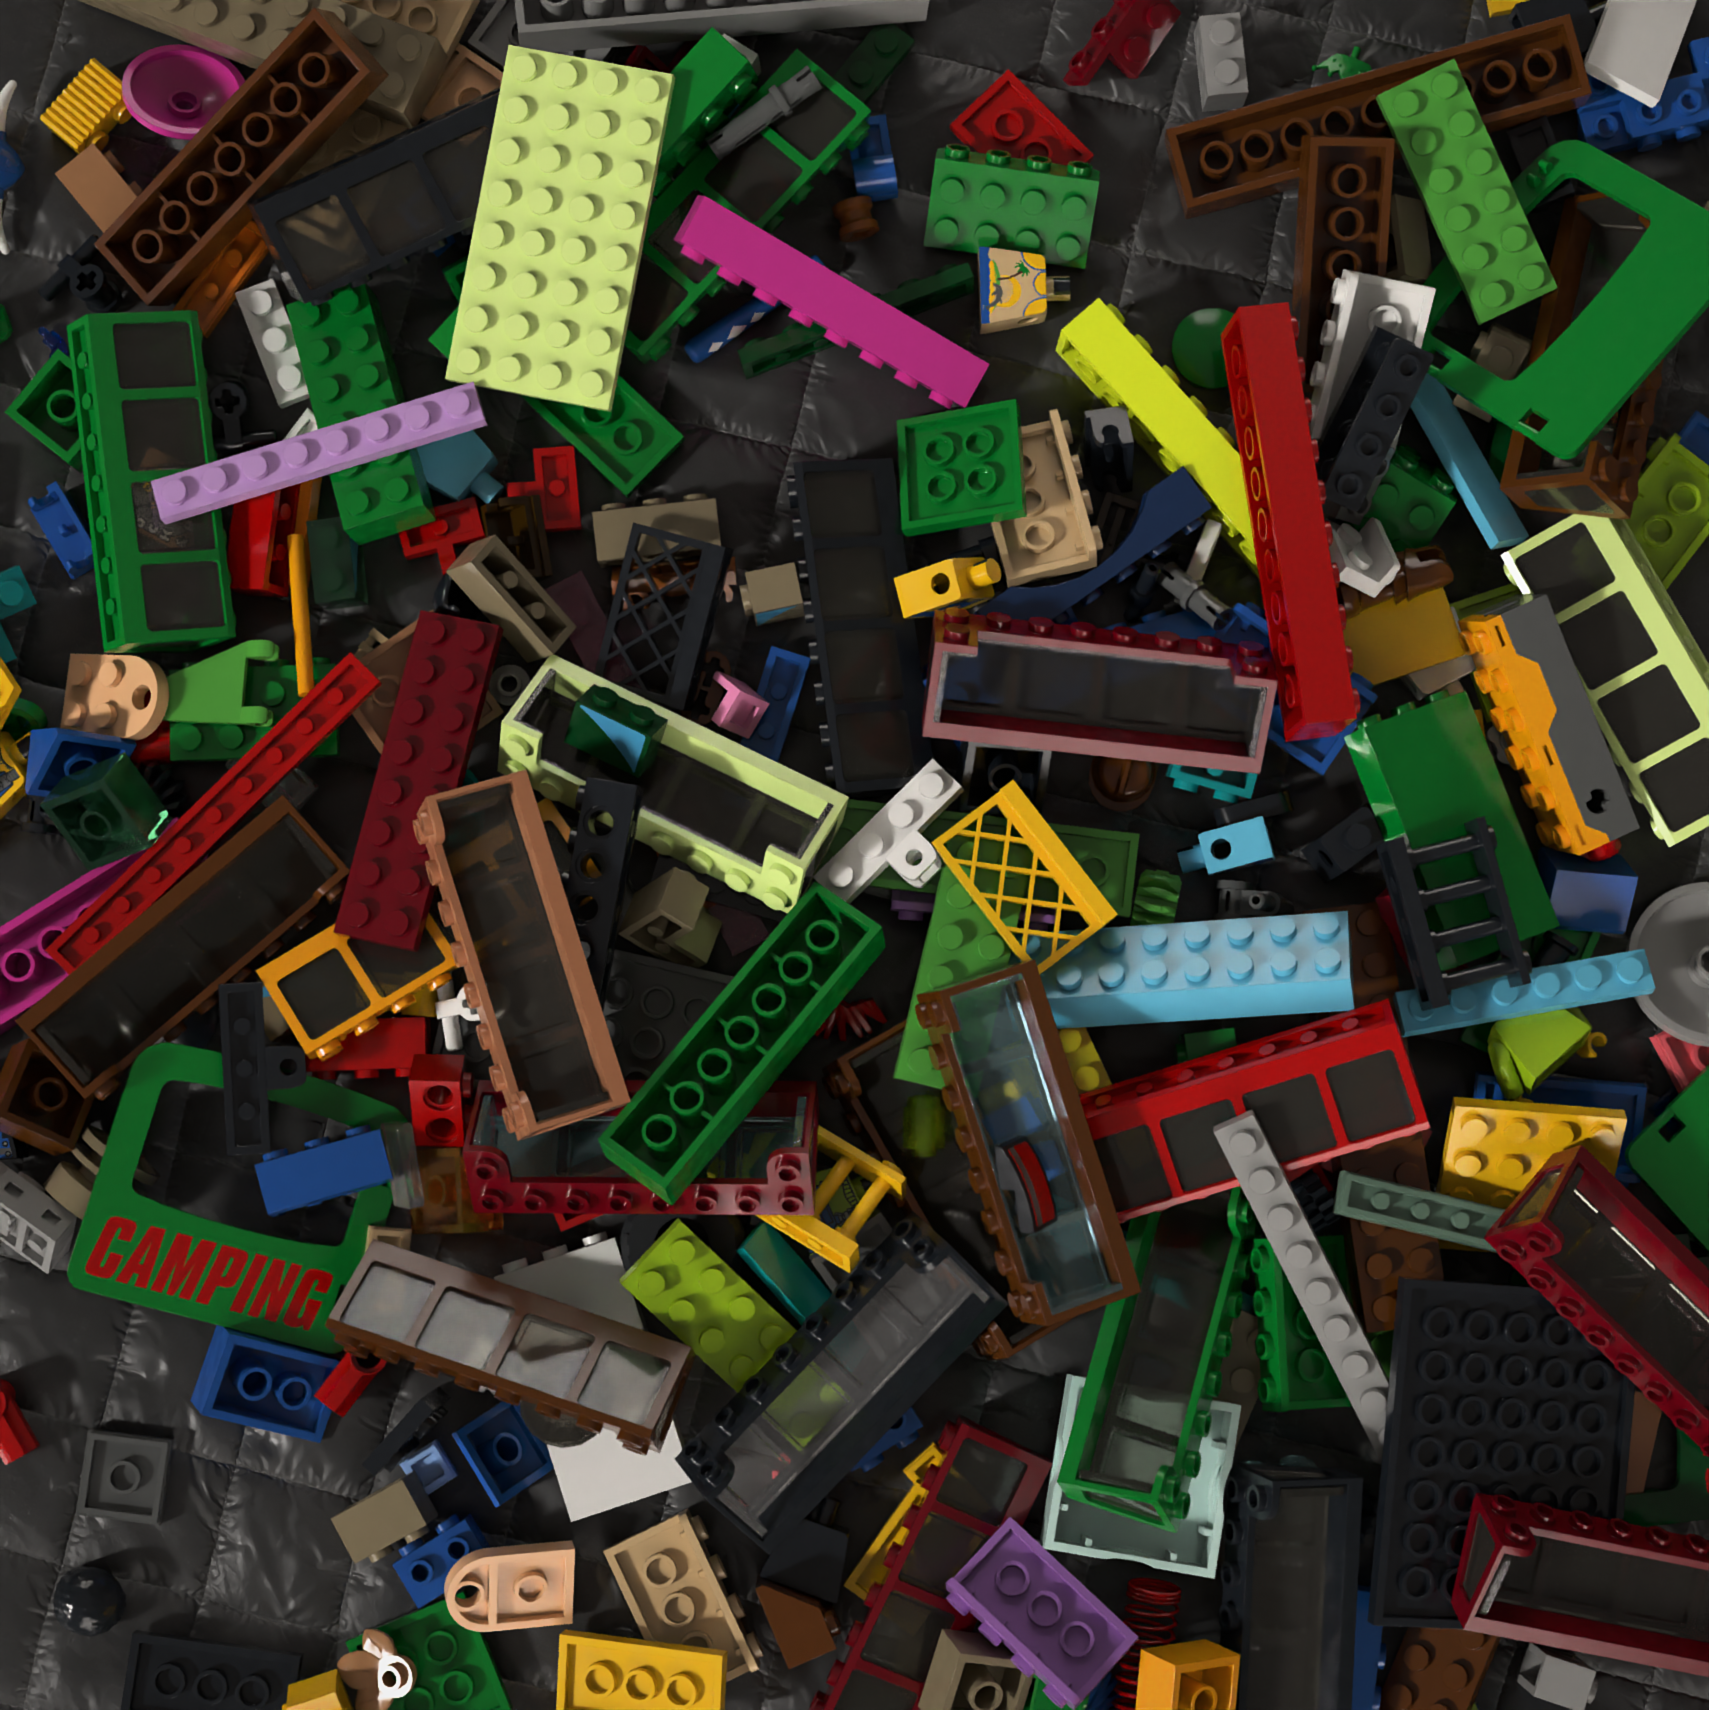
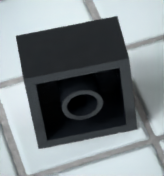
[955,741,1052,815]

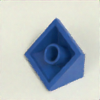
[25,727,136,805]
[1538,847,1638,934]
[452,1401,554,1508]

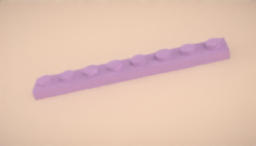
[151,381,487,525]

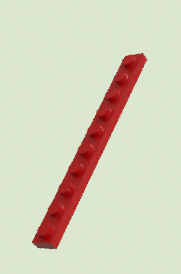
[45,652,382,975]

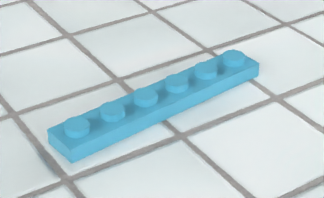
[1393,949,1656,1037]

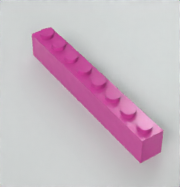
[674,195,990,410]

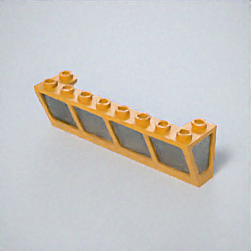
[256,798,602,1062]

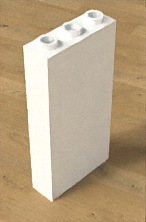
[494,1231,692,1522]

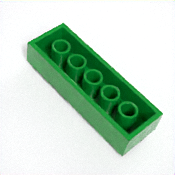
[286,283,437,545]

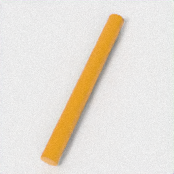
[287,534,315,697]

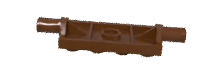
[1379,1627,1501,1710]

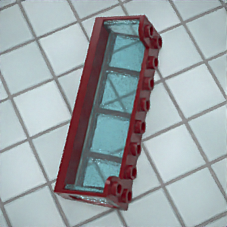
[462,1080,819,1215]

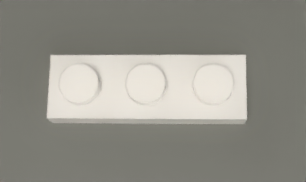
[235,278,310,409]

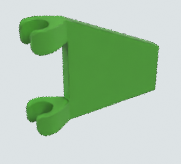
[162,640,280,727]

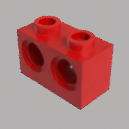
[409,1054,474,1147]

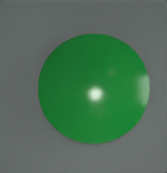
[1172,308,1234,389]

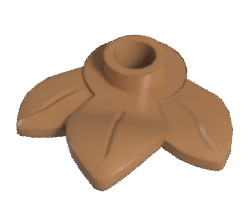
[337,1628,417,1710]

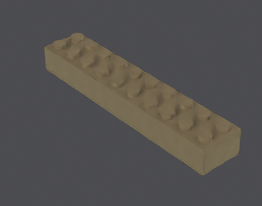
[78,0,448,128]

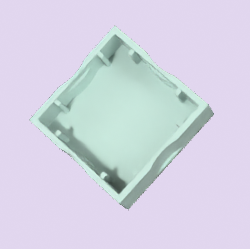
[1039,1374,1241,1579]

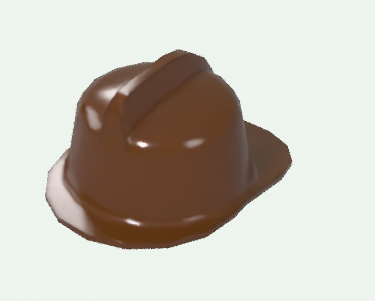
[1088,714,1160,812]

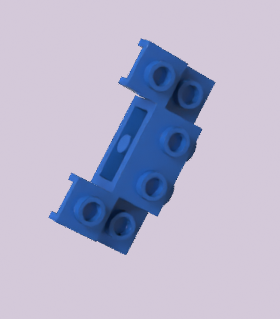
[1576,37,1709,154]

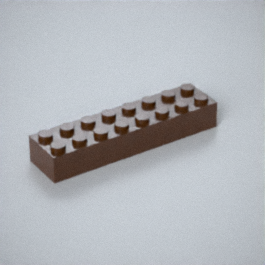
[94,7,389,306]

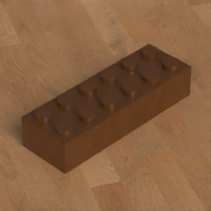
[1291,135,1395,393]

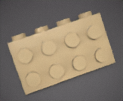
[991,409,1103,588]
[603,1508,764,1682]

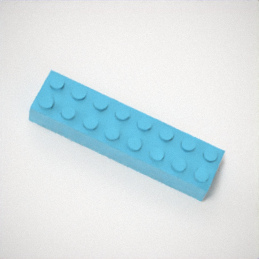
[1006,911,1354,1032]

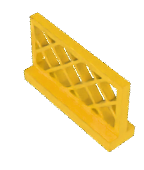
[931,780,1118,974]

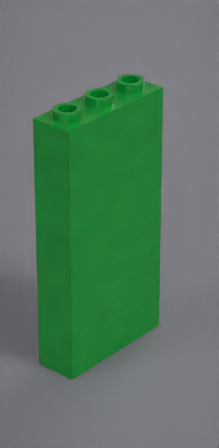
[1344,689,1560,971]

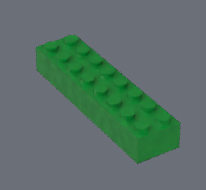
[598,881,886,1206]

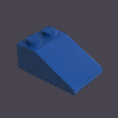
[190,1325,341,1443]

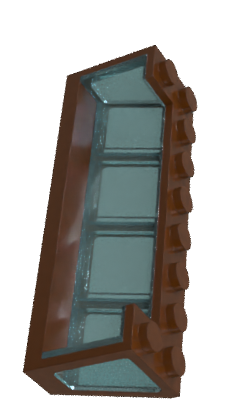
[915,959,1142,1327]

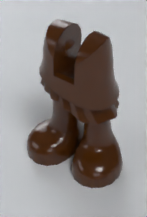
[1336,545,1454,619]

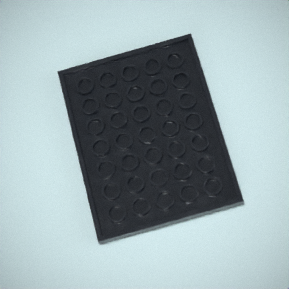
[1367,1276,1643,1629]

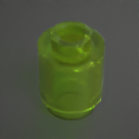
[903,1095,945,1157]

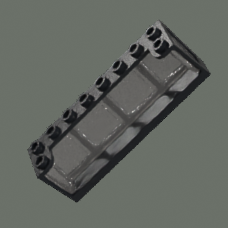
[675,1211,1009,1555]

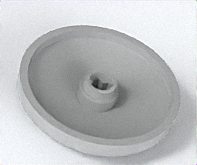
[1626,882,1709,1047]

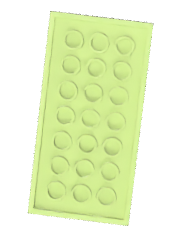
[445,45,675,412]

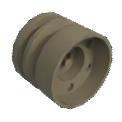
[43,1125,161,1220]

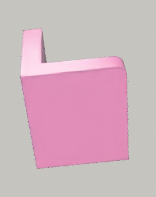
[711,671,770,739]

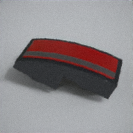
[994,1135,1058,1233]

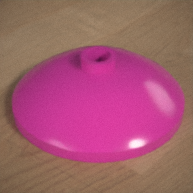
[122,44,245,140]

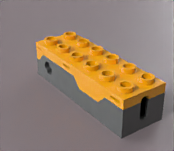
[1457,594,1640,862]

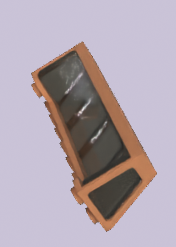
[413,770,631,1141]

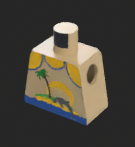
[977,247,1070,334]

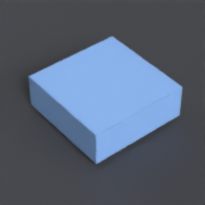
[400,1439,459,1495]

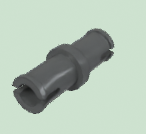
[1157,562,1233,631]

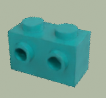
[1165,764,1258,804]

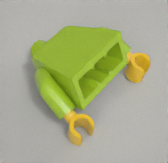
[1487,1007,1607,1103]

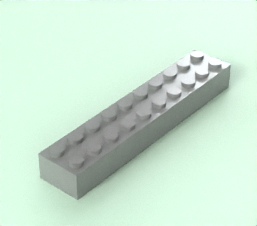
[514,0,930,52]

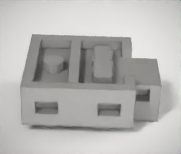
[0,1161,77,1274]

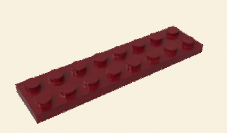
[333,610,504,952]

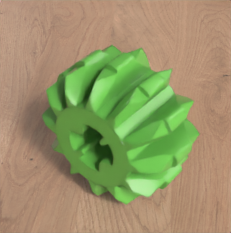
[1130,869,1182,926]

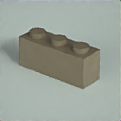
[592,494,722,568]
[446,535,577,663]

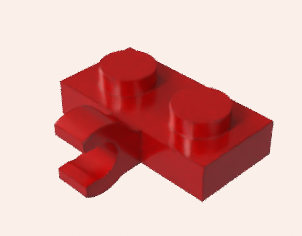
[507,445,582,532]
[399,497,486,575]

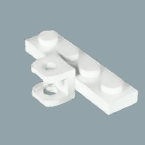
[813,758,964,904]

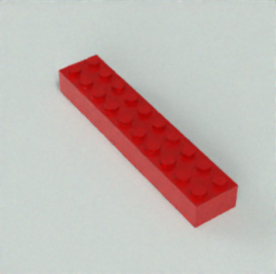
[1220,302,1360,742]

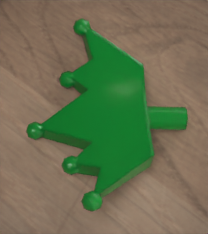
[1312,46,1372,79]

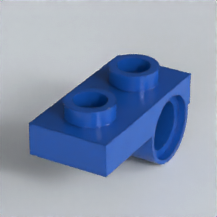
[845,114,898,202]

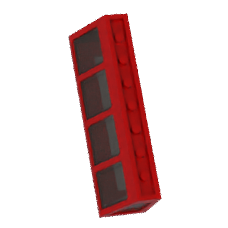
[1079,998,1431,1224]

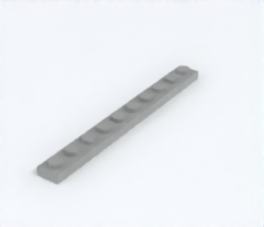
[1213,1109,1389,1463]

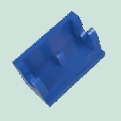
[28,481,94,580]

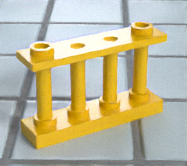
[707,1125,906,1274]

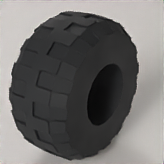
[620,1214,746,1274]

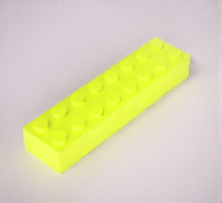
[1055,298,1260,580]

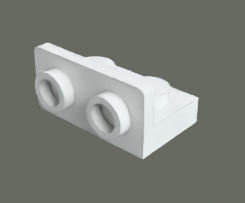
[1324,517,1401,598]

